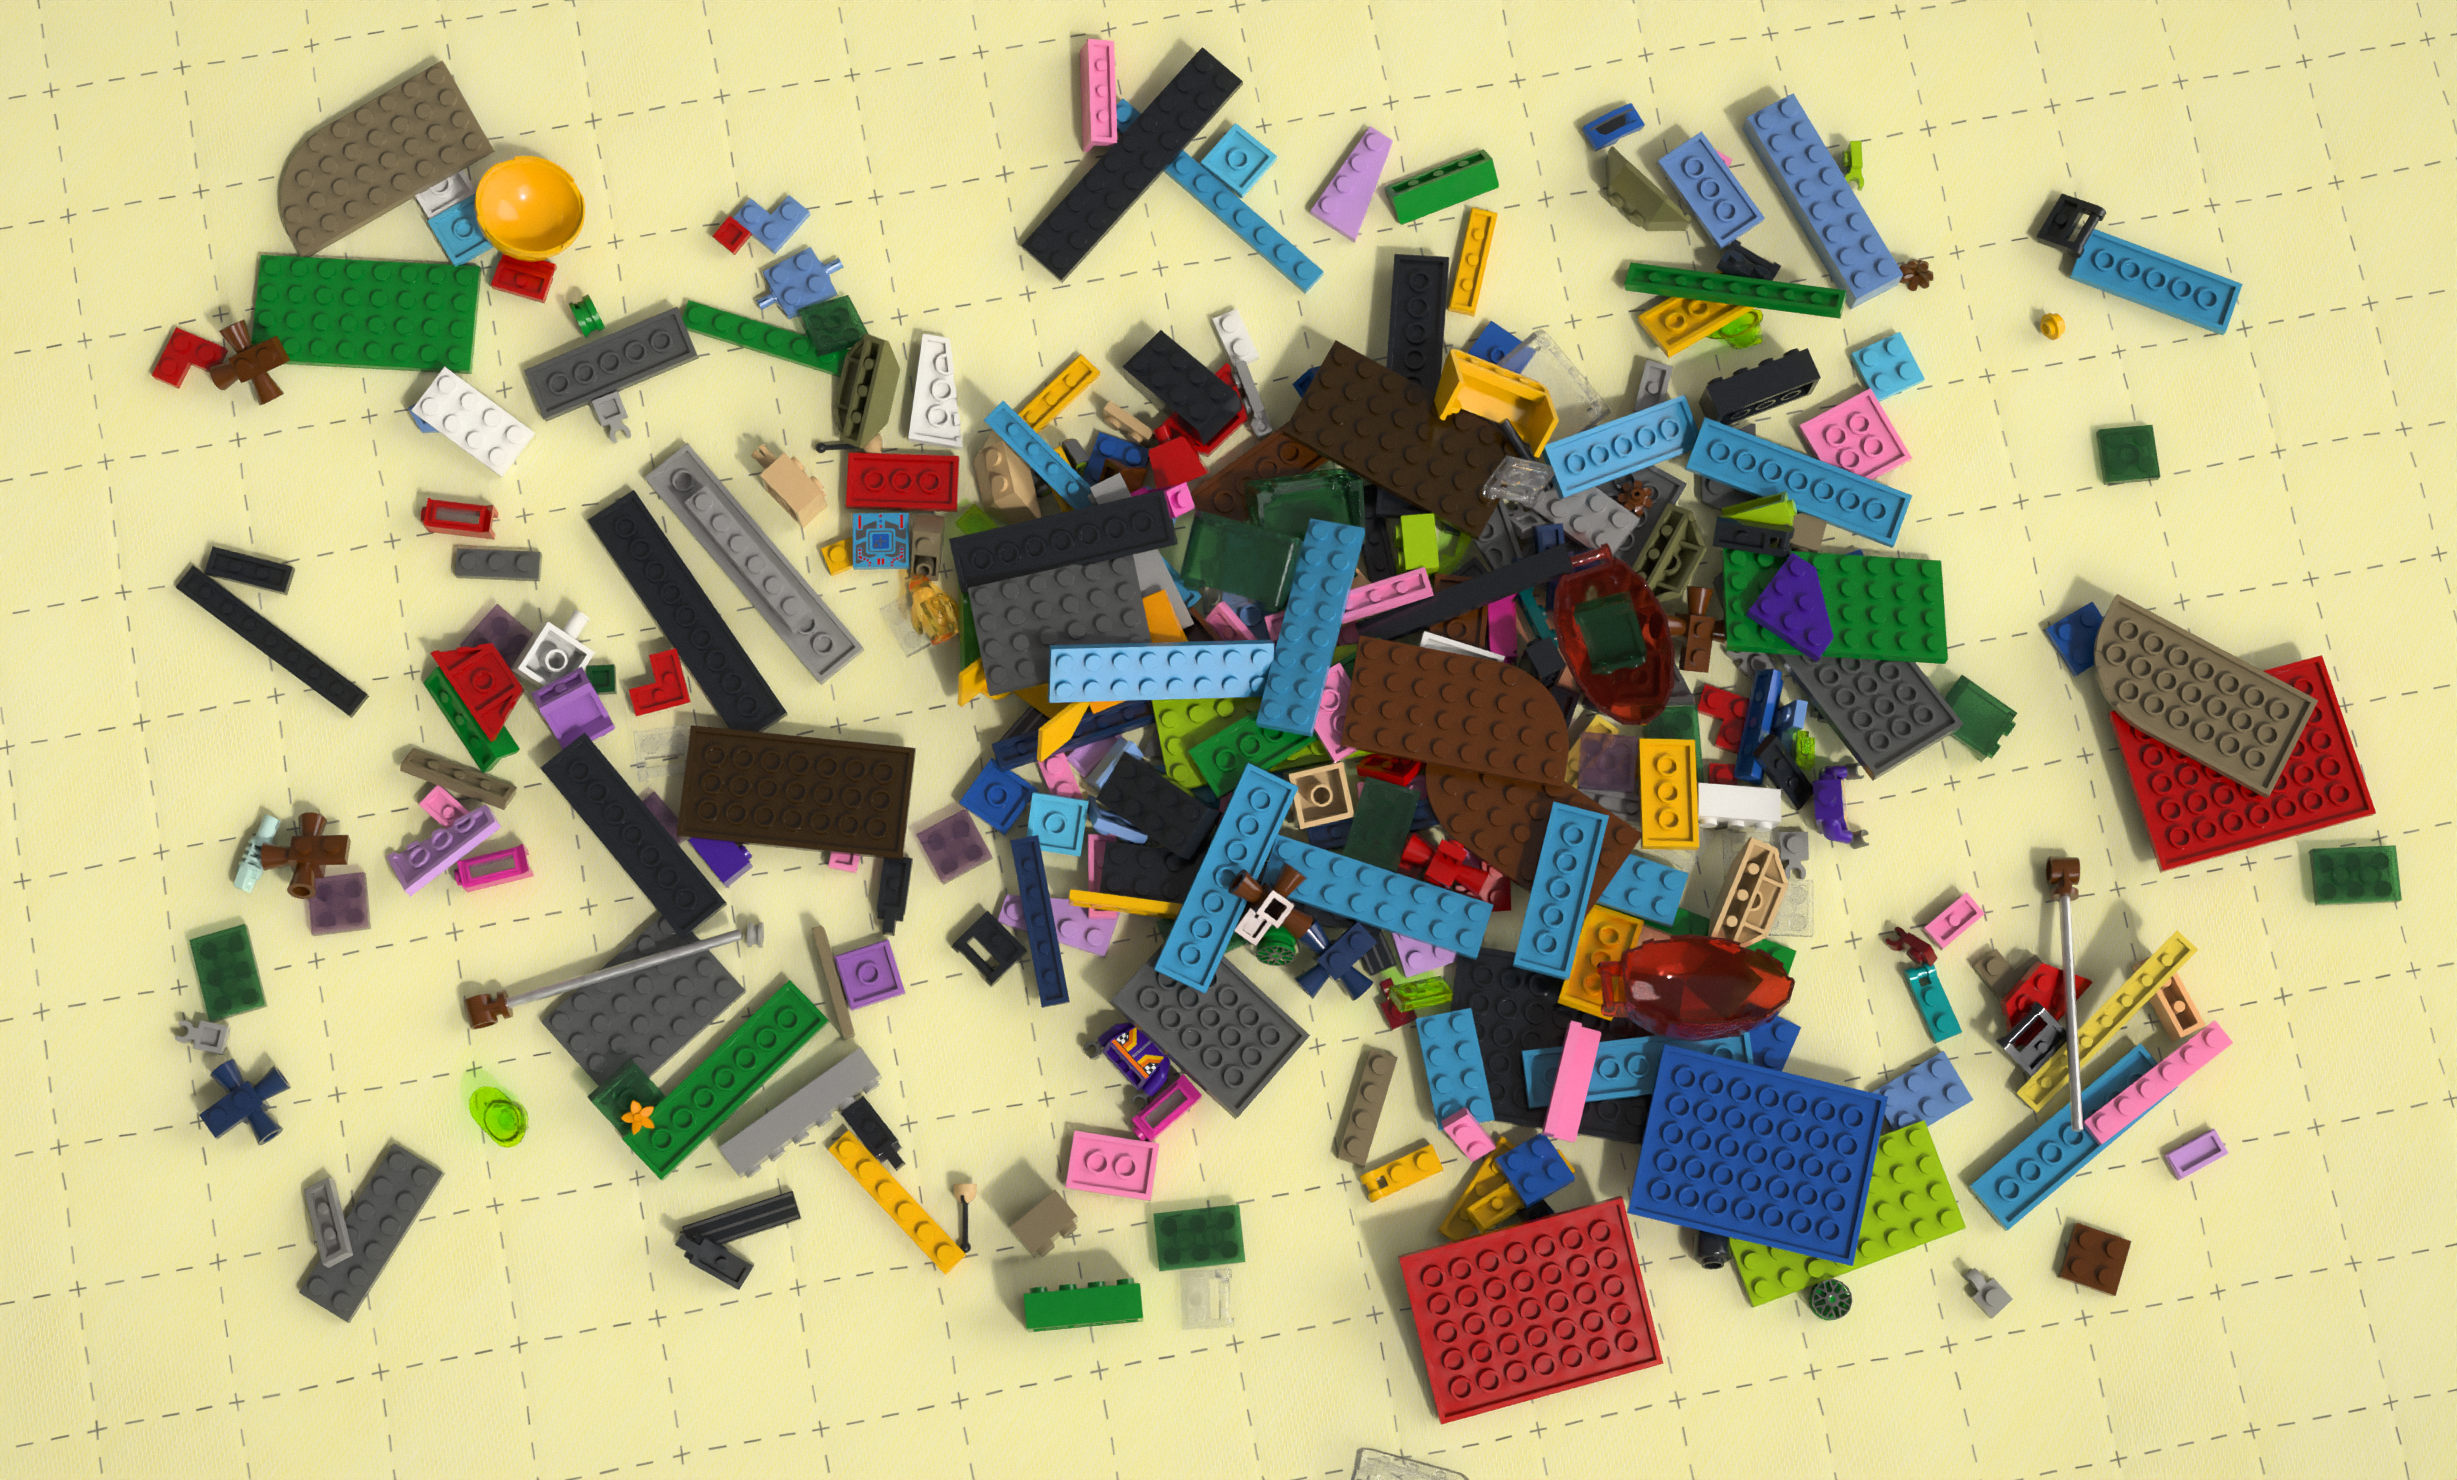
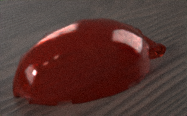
[1553,543,1675,725]
[1596,934,1795,1042]

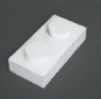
[1212,309,1259,370]

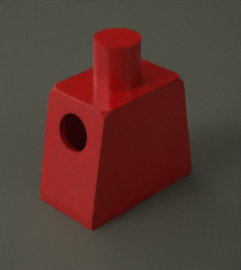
[1148,424,1209,488]

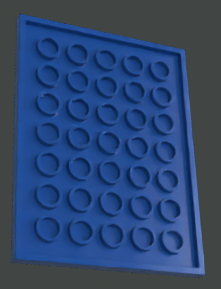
[1626,1044,1888,1266]

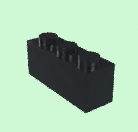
[1518,636,1566,690]

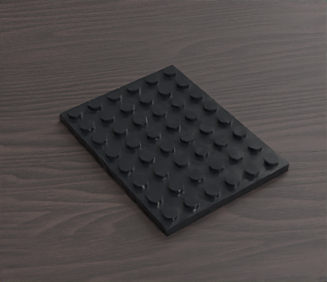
[1450,947,1684,1145]

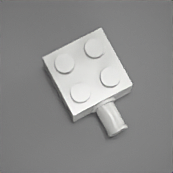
[510,610,595,689]

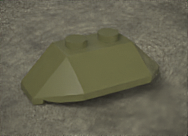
[1606,146,1692,231]
[834,334,900,448]
[1616,503,1707,607]

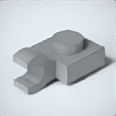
[1963,1268,2013,1319]

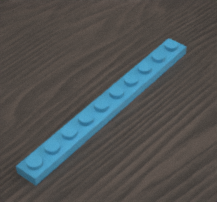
[1116,98,1324,294]
[984,401,1202,610]

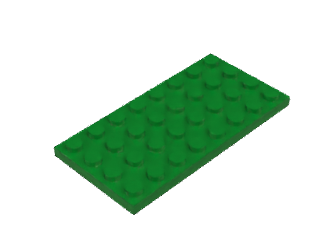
[251,255,482,374]
[1721,548,1948,664]

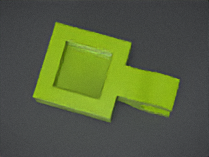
[1842,141,1864,191]

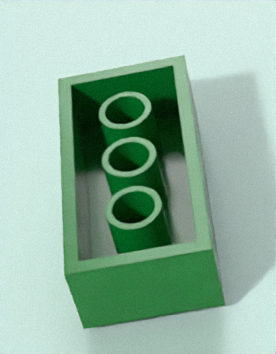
[1024,1278,1143,1333]

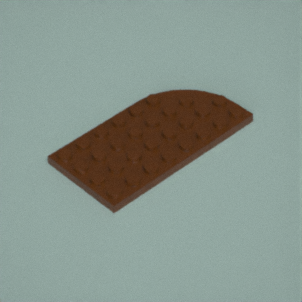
[1340,635,1569,788]
[1425,763,1642,921]

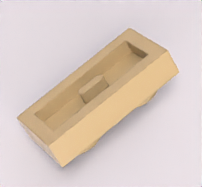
[1103,401,1154,449]

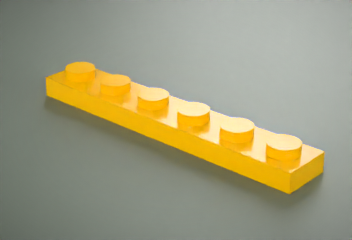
[828,1130,967,1275]

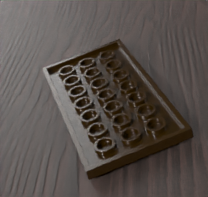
[1283,340,1530,541]
[676,725,916,860]

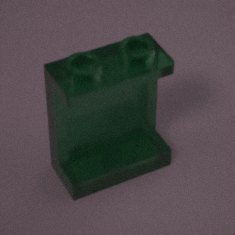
[1573,591,1648,675]
[1944,675,2017,762]

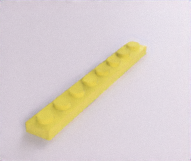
[2016,930,2198,1113]

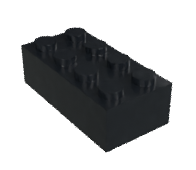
[1122,330,1243,446]
[1699,348,1821,426]
[1096,751,1223,861]

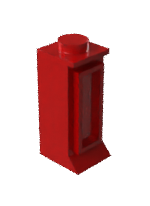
[421,498,499,540]

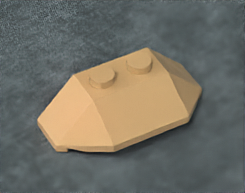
[973,429,1042,525]
[1707,837,1788,953]

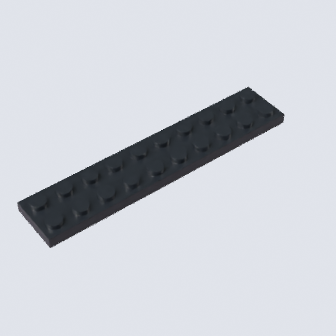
[1021,47,1243,283]
[1376,254,1449,519]
[588,490,788,732]
[1099,841,1381,934]

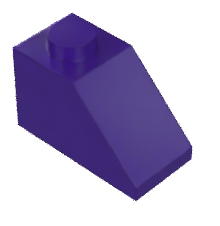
[689,838,753,888]

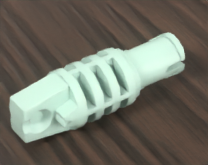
[233,814,281,893]

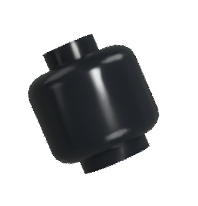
[1692,1231,1731,1270]

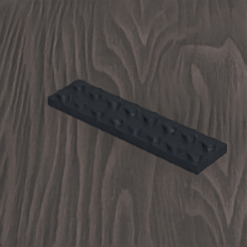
[949,489,1178,594]
[541,732,727,940]

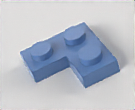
[733,195,810,254]
[1772,699,1808,754]

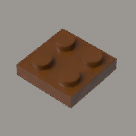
[2058,1223,2131,1296]

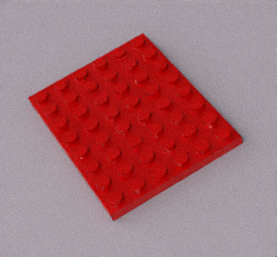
[2108,655,2376,873]
[1398,1196,1664,1425]

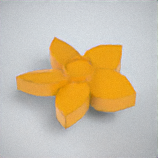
[621,1100,654,1135]

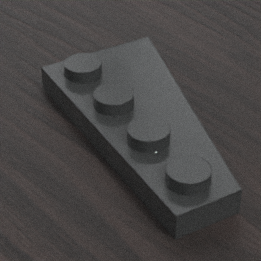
[1471,497,1523,571]

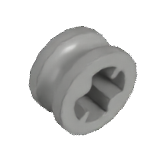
[747,922,764,948]

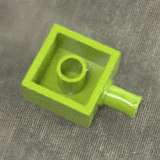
[1393,513,1439,582]

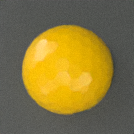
[474,156,585,261]

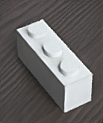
[1697,783,1781,832]

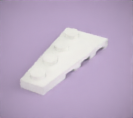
[907,334,963,450]

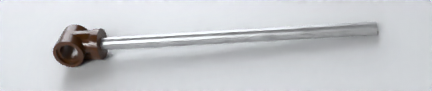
[2046,856,2083,1132]
[464,929,743,1030]

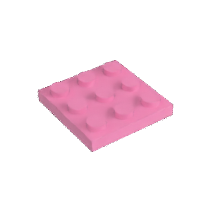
[1798,388,1912,480]

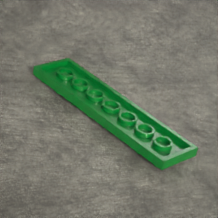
[1188,637,1380,800]
[622,980,830,1181]

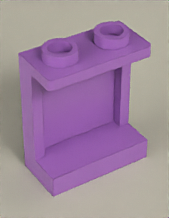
[531,667,615,750]

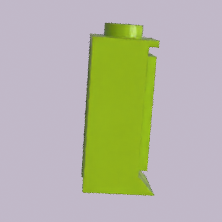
[1721,491,1797,527]

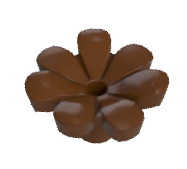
[1899,259,1934,291]
[1616,480,1653,517]

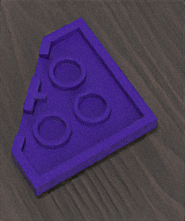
[1746,552,1834,662]

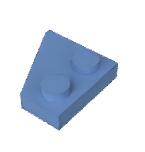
[1087,795,1148,846]

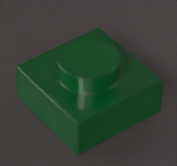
[586,664,617,695]

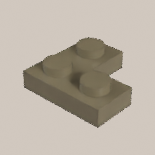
[1972,949,2042,1002]

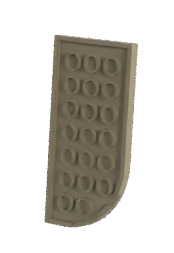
[280,60,495,257]
[2094,594,2318,798]

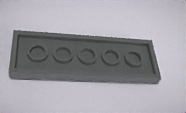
[524,307,699,422]
[299,1143,445,1323]

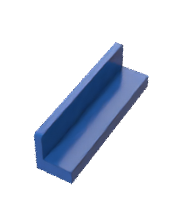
[1733,669,1783,786]

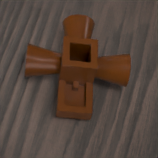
[210,319,290,406]
[1651,586,1725,673]
[261,812,351,899]
[1228,862,1313,946]

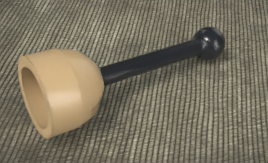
[815,434,883,454]
[954,1184,977,1253]

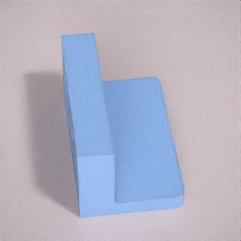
[1085,737,1144,792]

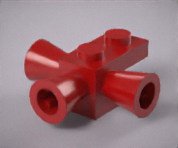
[1401,834,1490,897]

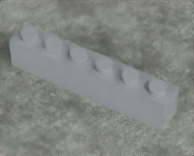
[1087,473,1194,629]
[684,485,815,635]
[719,1047,882,1178]

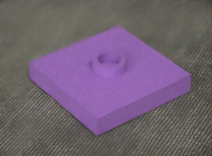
[834,939,906,1011]

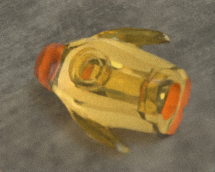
[908,575,959,645]

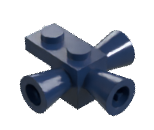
[1511,523,1599,610]
[1294,919,1377,1001]
[199,1059,291,1146]

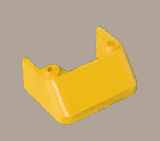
[1434,349,1559,458]
[957,657,1090,762]

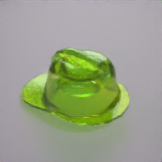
[1706,309,1764,350]
[469,1086,529,1148]

